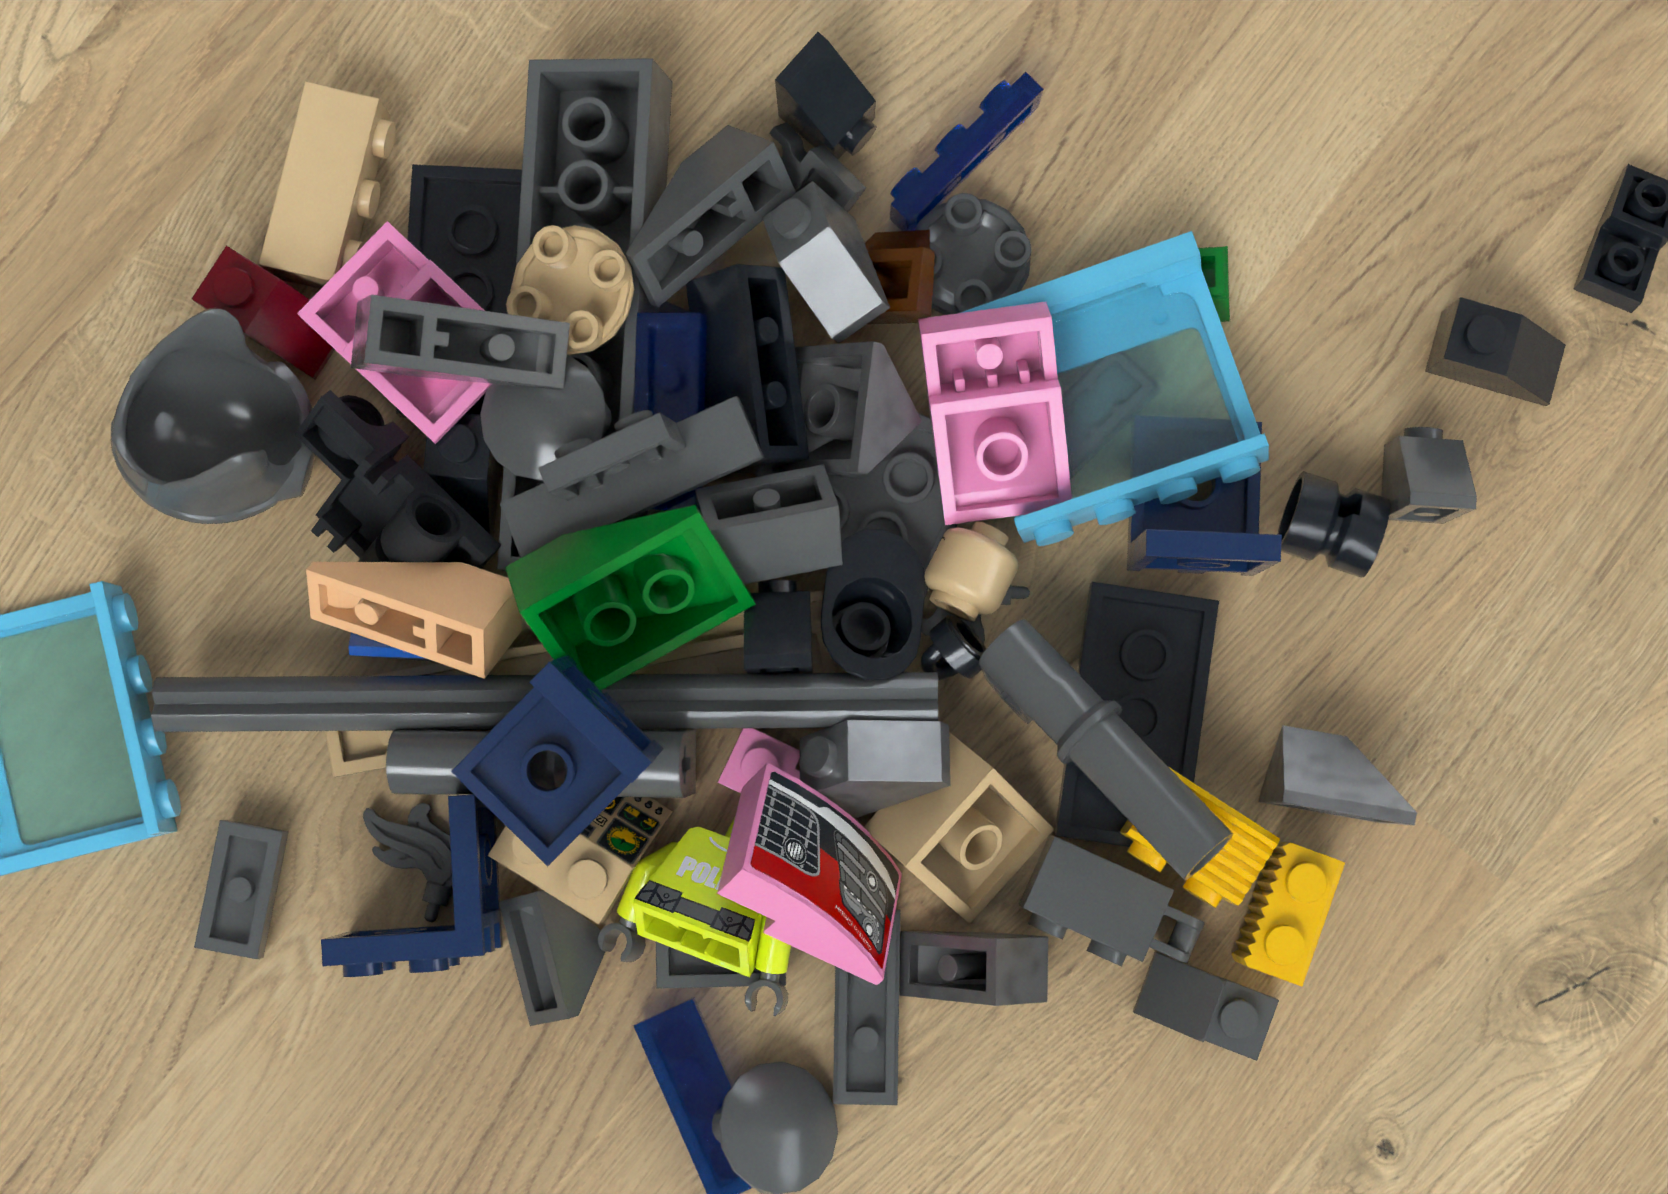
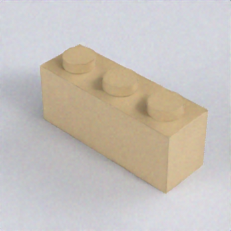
[259,82,396,289]

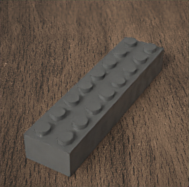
[497,58,672,572]

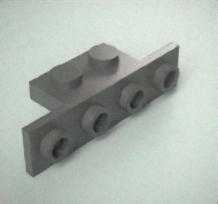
[499,396,764,558]

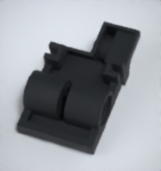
[295,390,501,569]

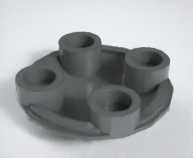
[915,193,1031,315]
[480,355,612,482]
[712,1062,838,1194]

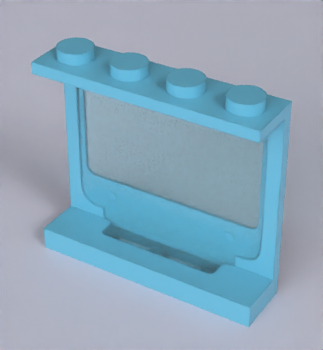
[960,231,1269,546]
[0,581,181,876]

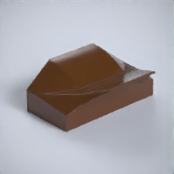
[865,229,935,325]

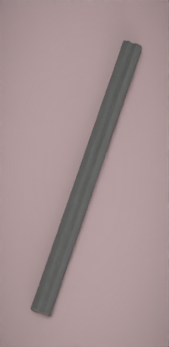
[151,672,939,732]

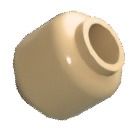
[924,521,1019,621]

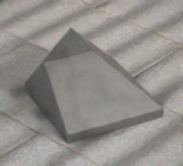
[772,341,922,475]
[1259,725,1417,825]

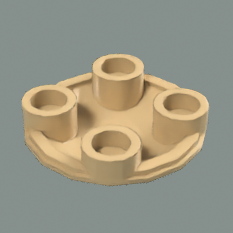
[506,225,634,355]

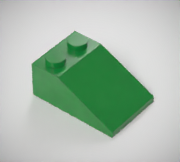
[505,505,756,690]

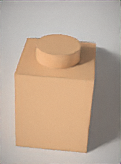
[306,562,522,679]

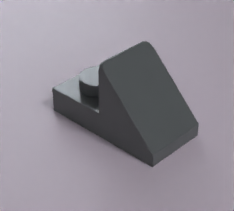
[1133,952,1279,1061]

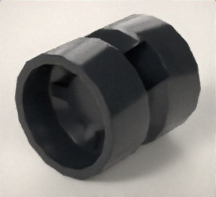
[1277,471,1391,578]

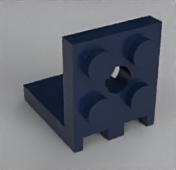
[1127,416,1282,576]
[451,655,664,867]
[321,794,503,977]

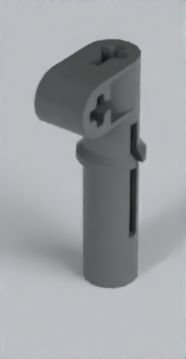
[979,619,1234,880]
[386,729,696,798]

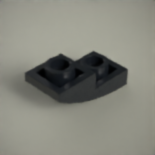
[1574,164,1668,313]

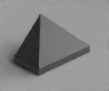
[499,890,605,1026]

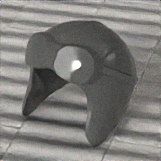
[111,308,315,524]

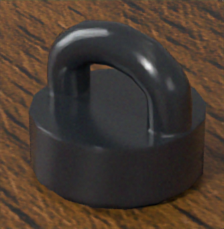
[921,615,986,679]

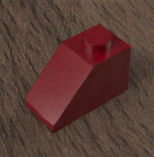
[191,245,335,380]

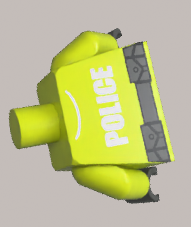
[598,815,791,1016]

